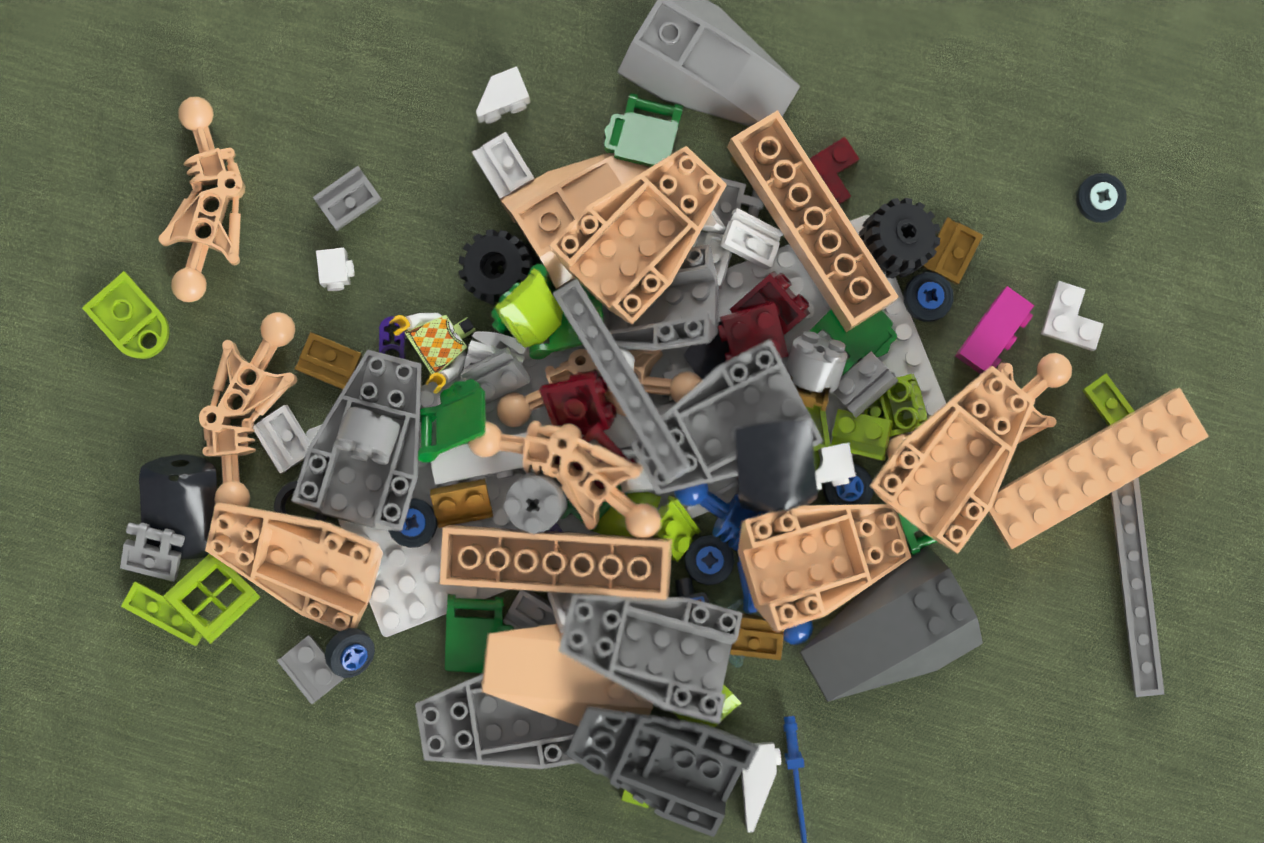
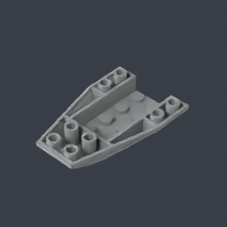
[618,0,800,127]
[548,245,719,351]
[630,339,823,494]
[292,349,422,531]
[558,595,743,723]
[415,674,578,769]

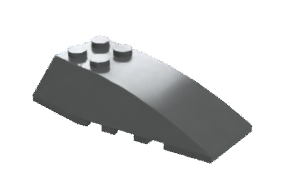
[799,546,983,702]
[566,706,759,837]

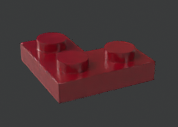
[809,137,860,205]

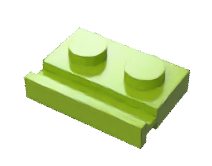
[830,409,894,460]
[653,495,701,562]

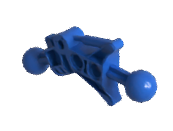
[673,483,814,645]

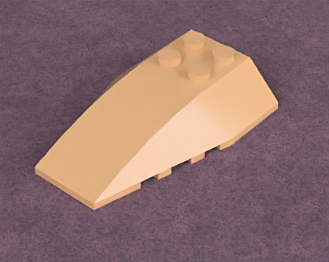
[481,624,653,726]

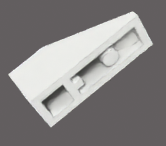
[741,742,781,832]

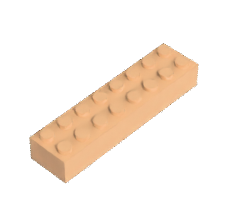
[727,110,899,332]
[988,388,1209,549]
[440,525,672,599]

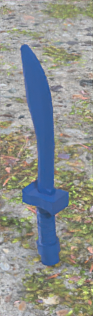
[783,716,807,843]

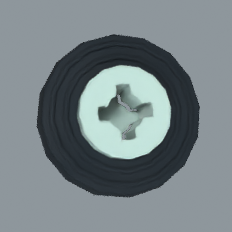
[1076,173,1127,222]

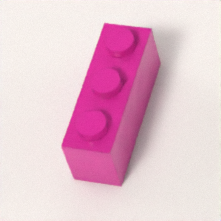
[955,286,1034,375]

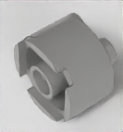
[785,331,848,392]
[334,407,400,465]
[504,472,568,534]

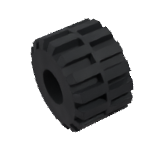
[859,198,941,278]
[458,229,537,306]

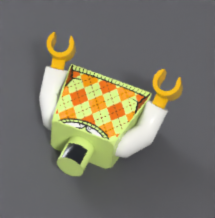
[389,313,476,394]

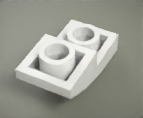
[472,331,531,361]

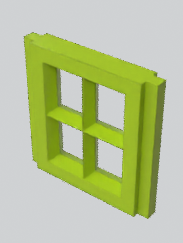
[163,554,260,644]

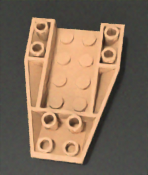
[549,146,727,325]
[500,153,651,290]
[870,366,1035,554]
[205,503,383,631]
[738,504,911,632]

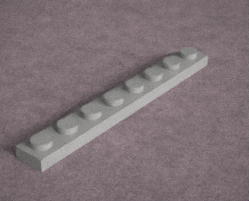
[552,279,692,483]
[1110,477,1164,697]

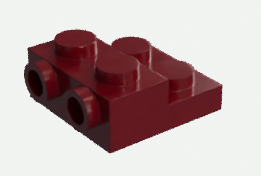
[729,271,810,335]
[717,302,789,362]
[539,369,617,435]

